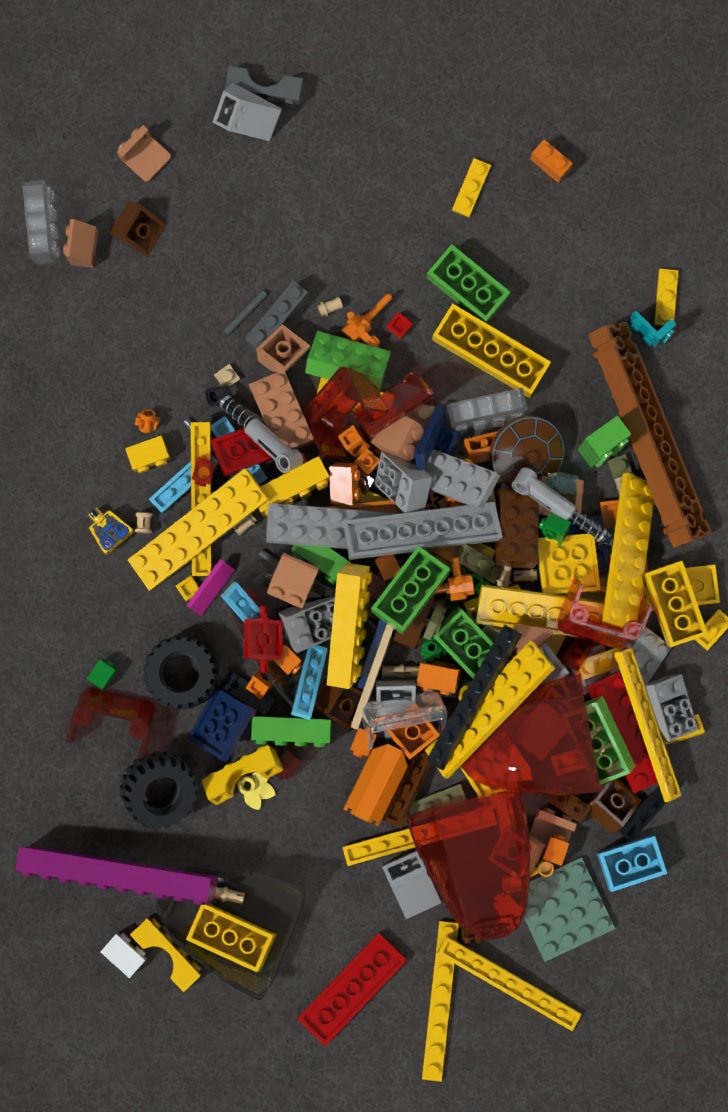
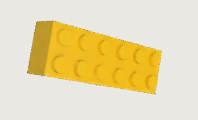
[432,303,551,398]
[327,563,372,689]

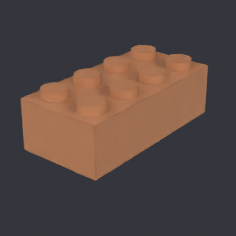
[249,372,314,449]

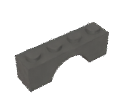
[225,66,303,107]
[245,280,309,350]

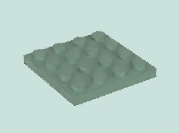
[513,857,615,962]

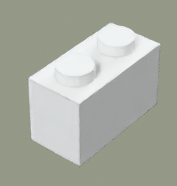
[101,932,147,978]

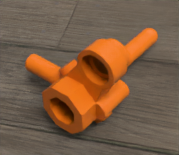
[342,293,392,348]
[435,557,474,601]

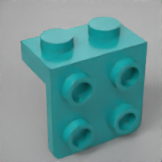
[629,311,676,347]

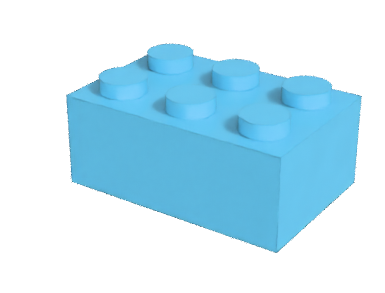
[597,835,667,892]

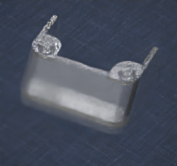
[362,690,448,749]

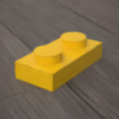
[694,609,728,651]

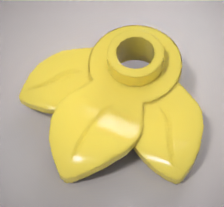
[238,773,275,810]

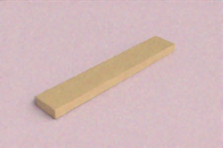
[351,624,394,730]

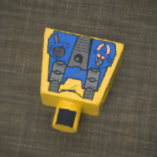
[88,508,134,555]

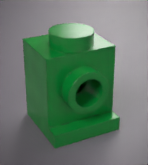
[539,513,571,546]
[421,634,441,661]

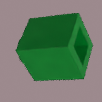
[86,659,117,690]

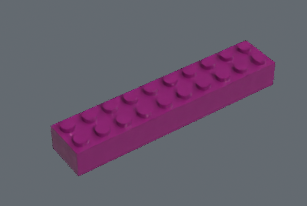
[15,846,218,905]

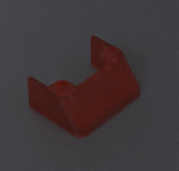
[304,366,389,459]
[354,372,435,446]
[557,575,653,649]
[66,688,157,759]

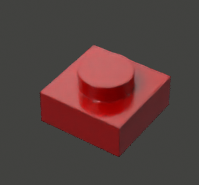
[386,312,413,340]

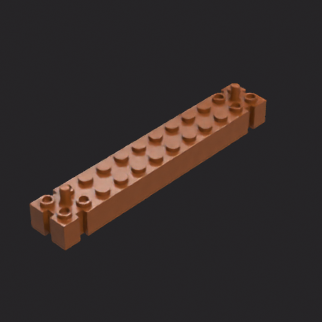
[588,322,712,548]

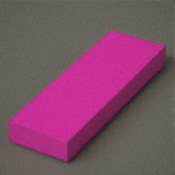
[186,559,235,616]

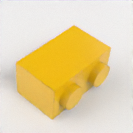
[125,436,170,473]

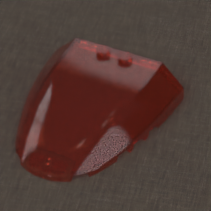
[461,674,602,795]
[406,791,531,940]

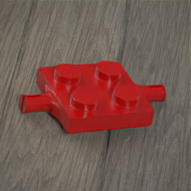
[244,606,283,673]

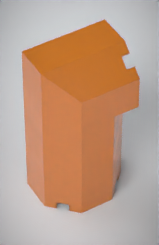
[344,744,408,826]

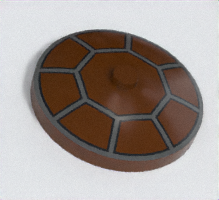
[489,415,564,487]

